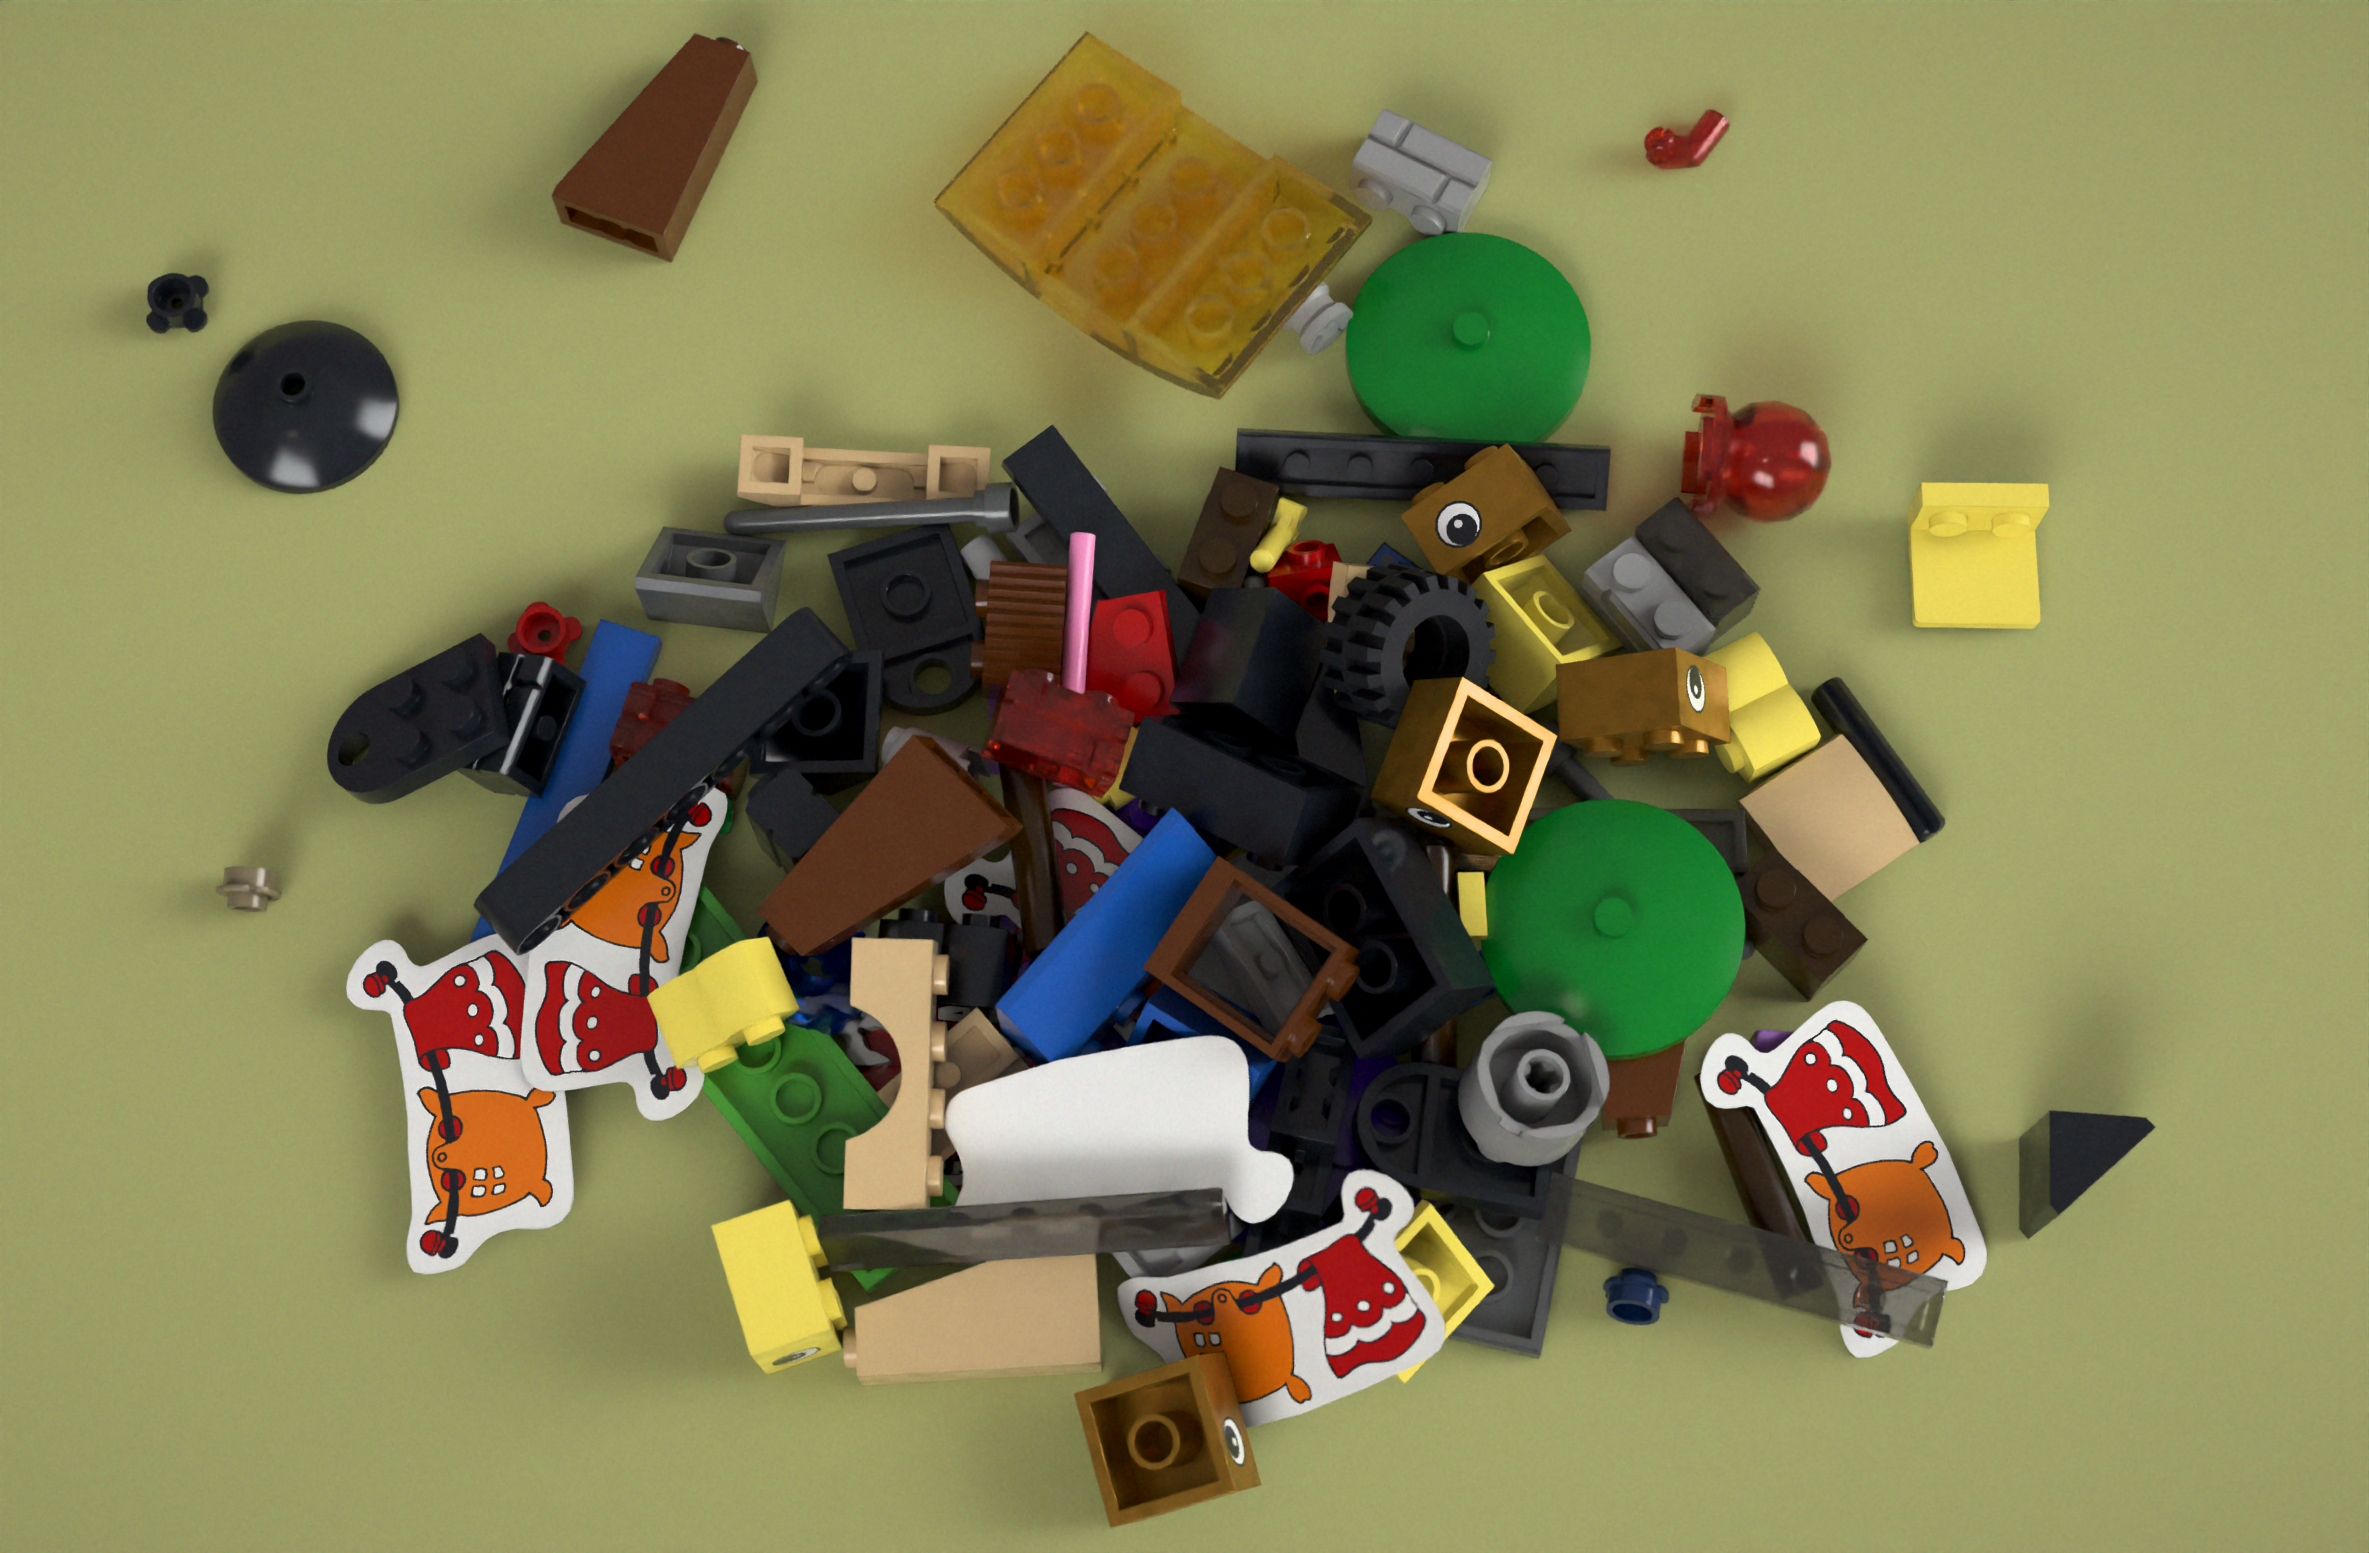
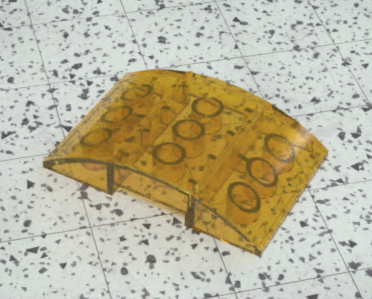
[933,31,1373,400]

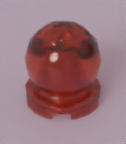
[1681,393,1832,524]

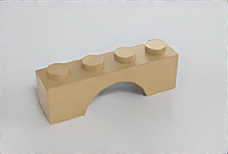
[843,938,949,1211]

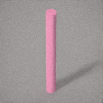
[1053,532,1096,788]

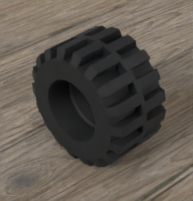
[1320,563,1496,730]

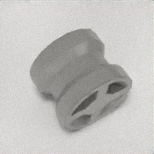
[1275,277,1353,355]

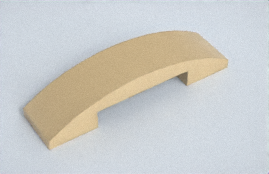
[737,434,991,508]

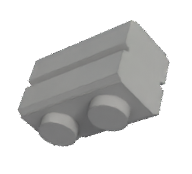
[1349,108,1493,237]
[1579,535,1716,657]

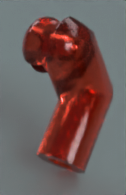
[1644,109,1730,170]

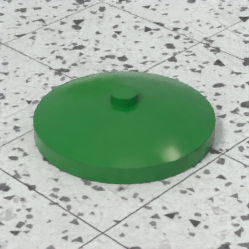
[1345,232,1591,443]
[1481,799,1745,1061]

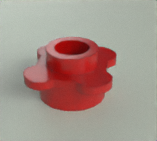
[507,601,582,666]

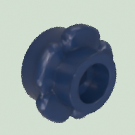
[1603,1267,1669,1325]

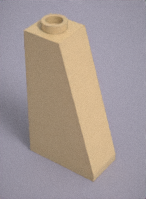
[843,1228,1102,1386]

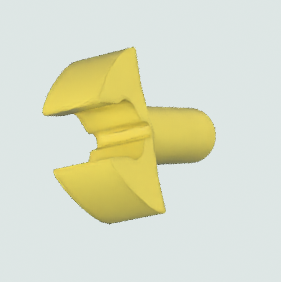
[1250,497,1307,573]

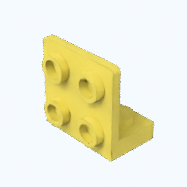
[1907,482,2050,629]

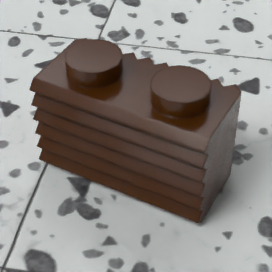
[970,560,1068,704]

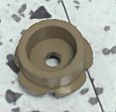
[216,866,281,912]

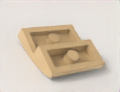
[1735,734,1920,902]

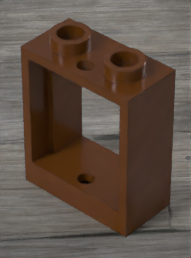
[1143,856,1361,1063]

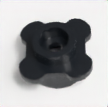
[146,273,209,334]

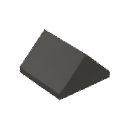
[635,527,786,634]

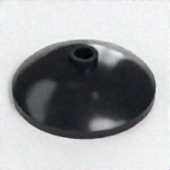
[212,320,399,494]

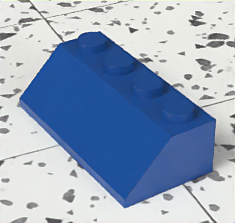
[995,807,1217,1066]

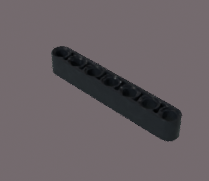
[474,607,853,956]

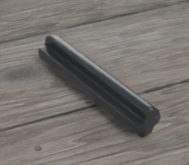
[1811,677,1946,843]

